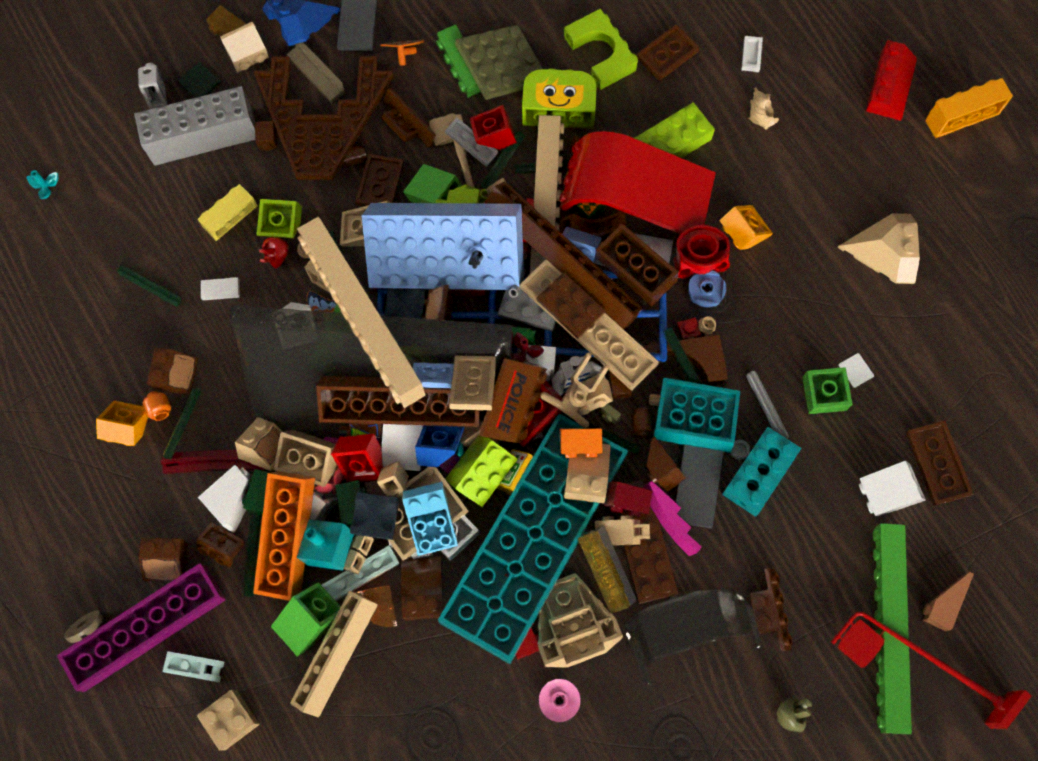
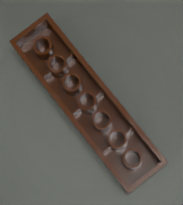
[316,376,482,427]

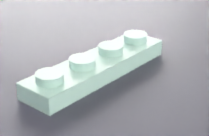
[322,546,400,601]

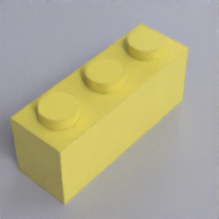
[198,184,258,241]

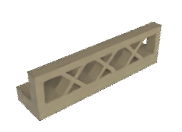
[286,42,345,104]

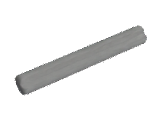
[746,371,789,439]

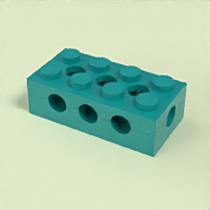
[722,427,802,517]

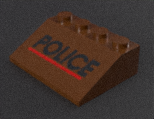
[479,358,547,443]

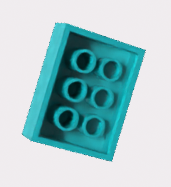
[653,378,740,453]

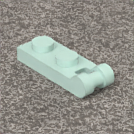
[162,651,224,682]

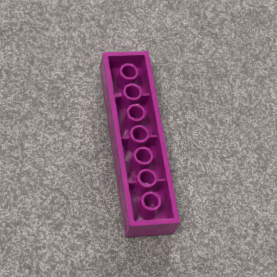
[57,563,226,692]

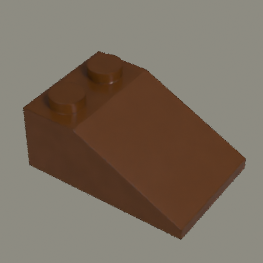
[401,556,445,621]

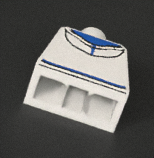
[138,63,167,109]

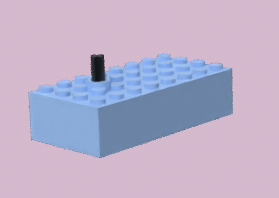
[361,203,524,290]

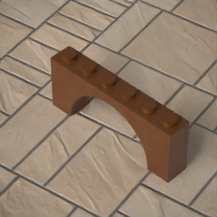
[607,334,728,400]

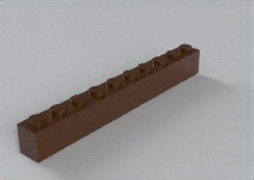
[485,181,643,330]

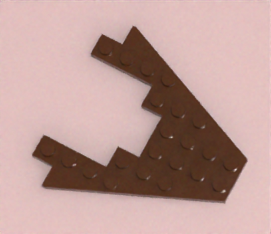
[254,56,393,180]

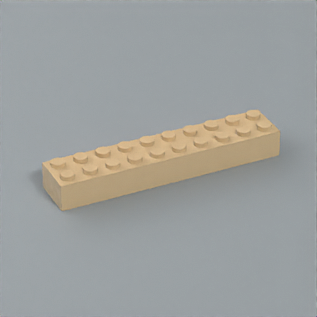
[297,217,426,408]

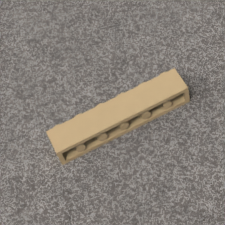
[290,591,378,717]

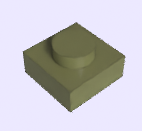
[600,403,621,425]

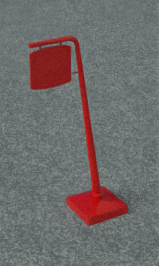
[831,612,1032,729]

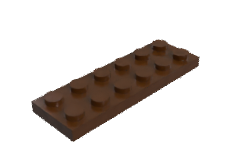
[615,479,678,604]

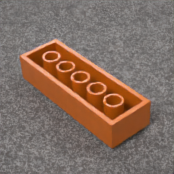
[253,471,315,601]

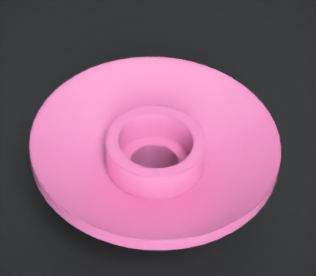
[539,679,580,722]

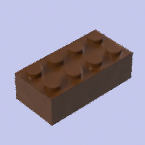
[595,224,679,307]

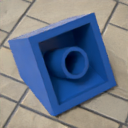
[415,425,464,467]

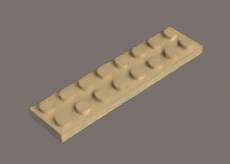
[520,259,659,391]

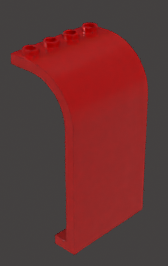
[559,131,716,234]

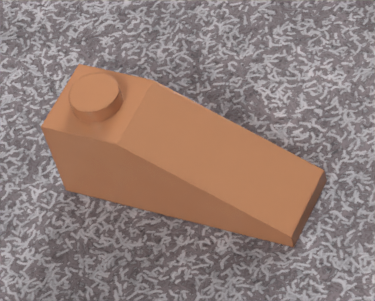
[923,572,974,631]

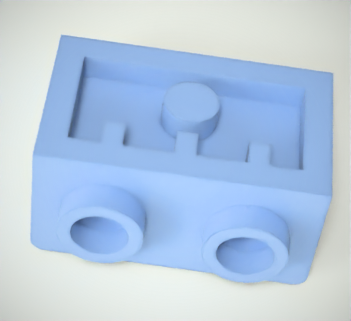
[413,362,454,388]

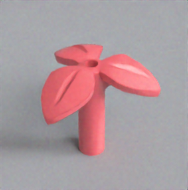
[314,467,345,494]

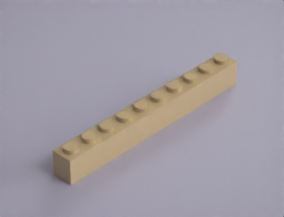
[530,115,564,274]

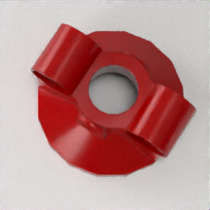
[673,225,730,279]

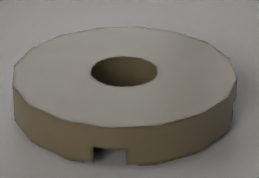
[64,610,103,643]

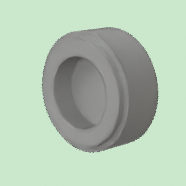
[730,440,750,460]

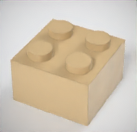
[196,689,260,750]

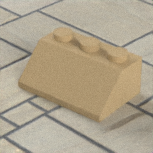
[273,430,338,487]

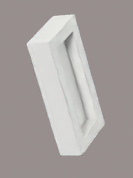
[741,36,763,72]
[201,277,240,300]

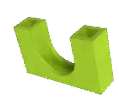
[564,9,638,90]

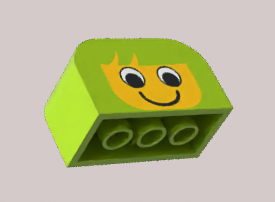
[522,69,596,128]

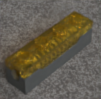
[578,526,636,613]

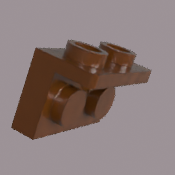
[197,522,245,567]

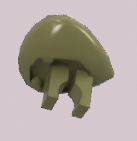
[777,696,812,732]

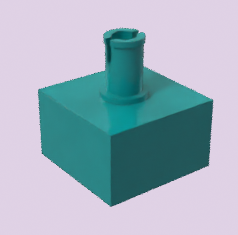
[297,519,353,570]

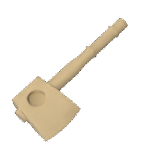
[429,113,475,188]

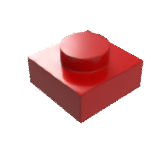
[677,317,701,340]

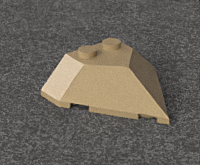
[837,213,920,284]

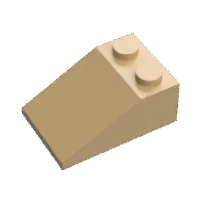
[340,200,390,246]
[564,444,611,503]

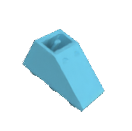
[402,482,458,556]

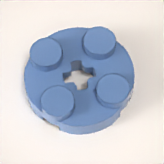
[688,270,726,307]

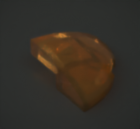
[355,585,397,627]

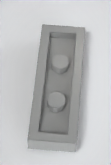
[445,117,498,167]

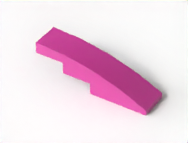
[642,481,701,556]

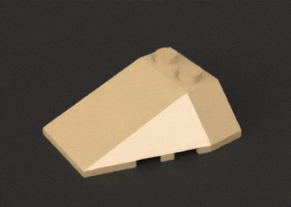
[538,573,623,667]

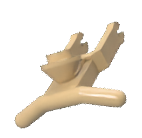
[540,352,609,428]

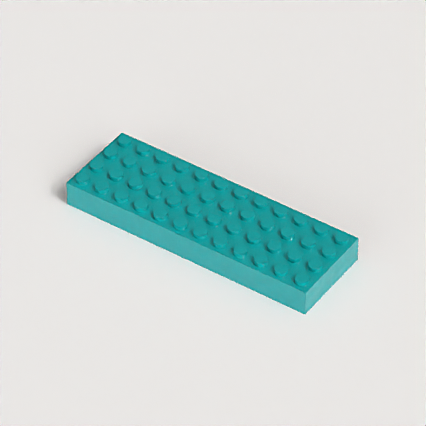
[438,414,628,664]

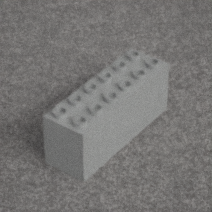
[134,86,255,166]

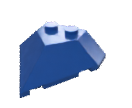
[263,0,341,46]

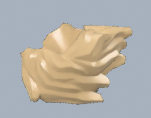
[749,87,779,130]

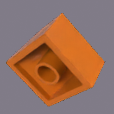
[559,428,602,458]

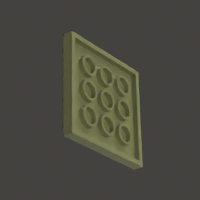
[455,25,542,100]

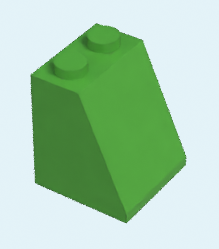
[403,164,462,203]
[271,582,341,657]

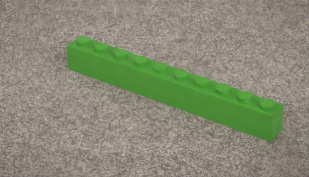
[873,523,912,735]

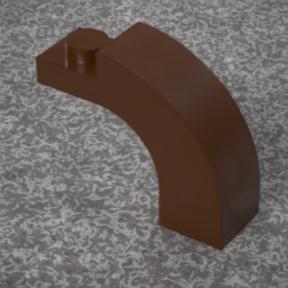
[560,211,626,242]

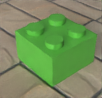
[802,367,853,414]

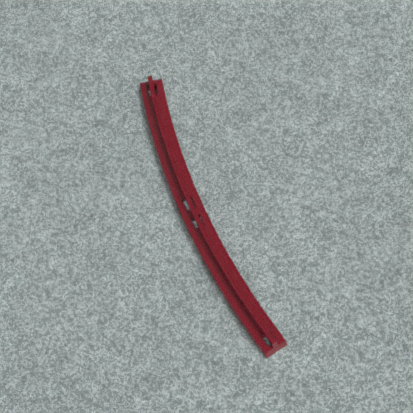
[160,450,448,483]

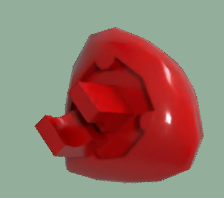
[259,237,289,269]

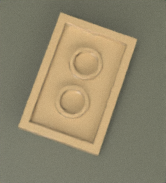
[449,356,496,410]

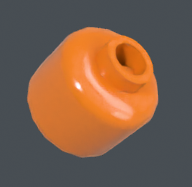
[143,391,172,421]

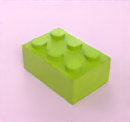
[445,435,518,507]

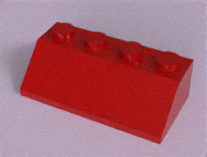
[866,40,917,121]

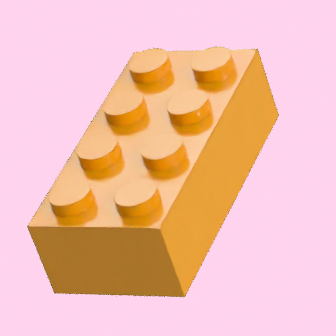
[925,78,1013,138]

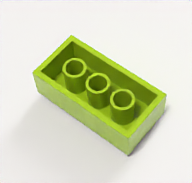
[635,102,715,158]

